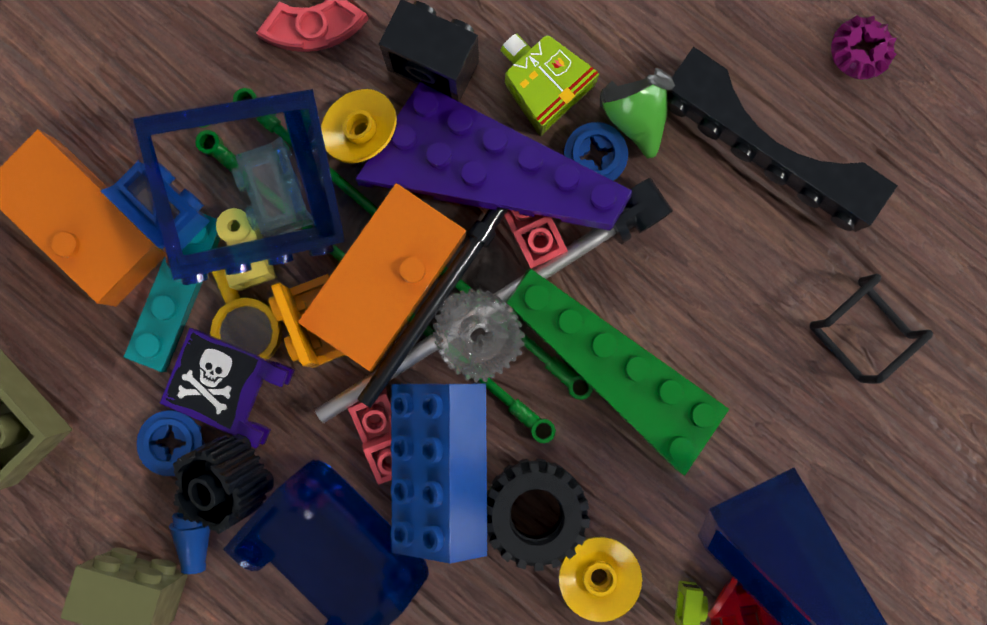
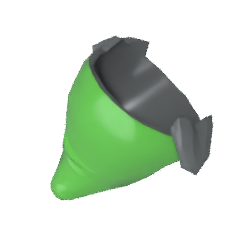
[600,68,675,159]

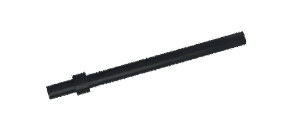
[357,208,509,408]

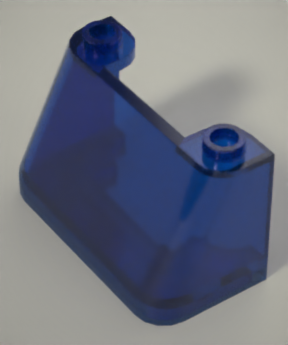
[223,460,429,625]

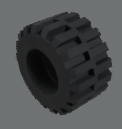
[487,459,590,571]

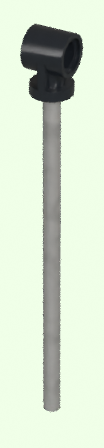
[315,177,673,423]

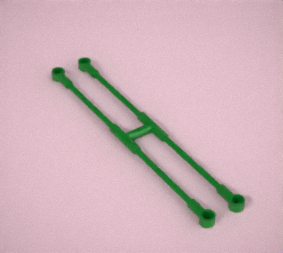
[195,88,593,443]

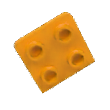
[268,274,346,368]

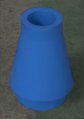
[169,512,210,574]

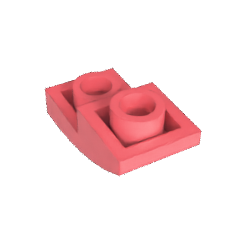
[504,210,568,269]
[348,388,392,485]

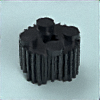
[173,434,274,534]

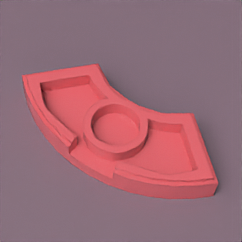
[256,0,368,52]

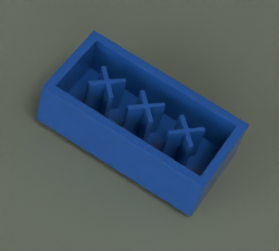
[391,383,487,564]

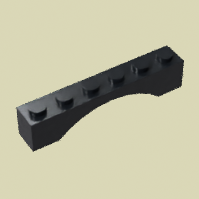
[667,46,898,232]

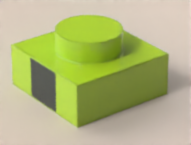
[674,581,708,625]

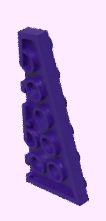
[356,82,632,231]

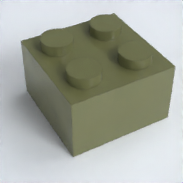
[60,547,188,625]

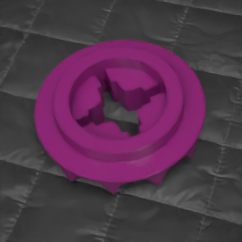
[831,15,897,80]

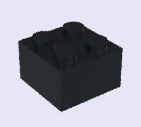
[379,0,479,102]

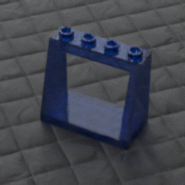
[129,89,345,285]
[698,467,887,625]

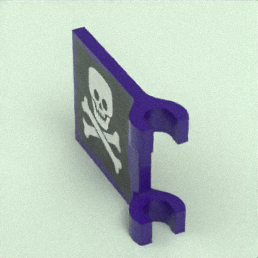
[160,328,295,448]

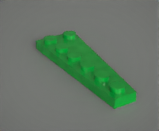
[505,269,729,476]

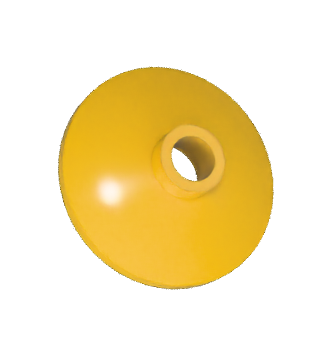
[320,89,397,163]
[559,537,642,622]

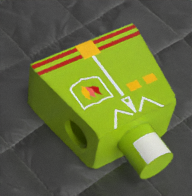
[500,33,599,136]

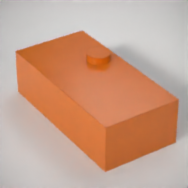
[0,129,166,307]
[298,183,466,372]

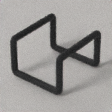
[809,274,933,384]

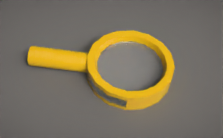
[208,257,283,359]

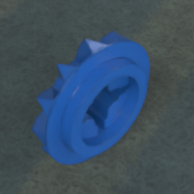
[564,122,628,181]
[137,410,205,476]

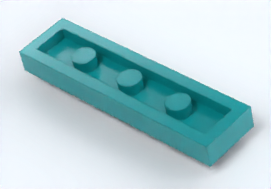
[124,213,221,372]

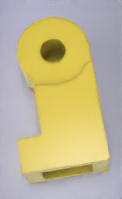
[216,208,277,291]

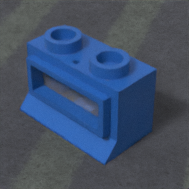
[101,158,210,256]

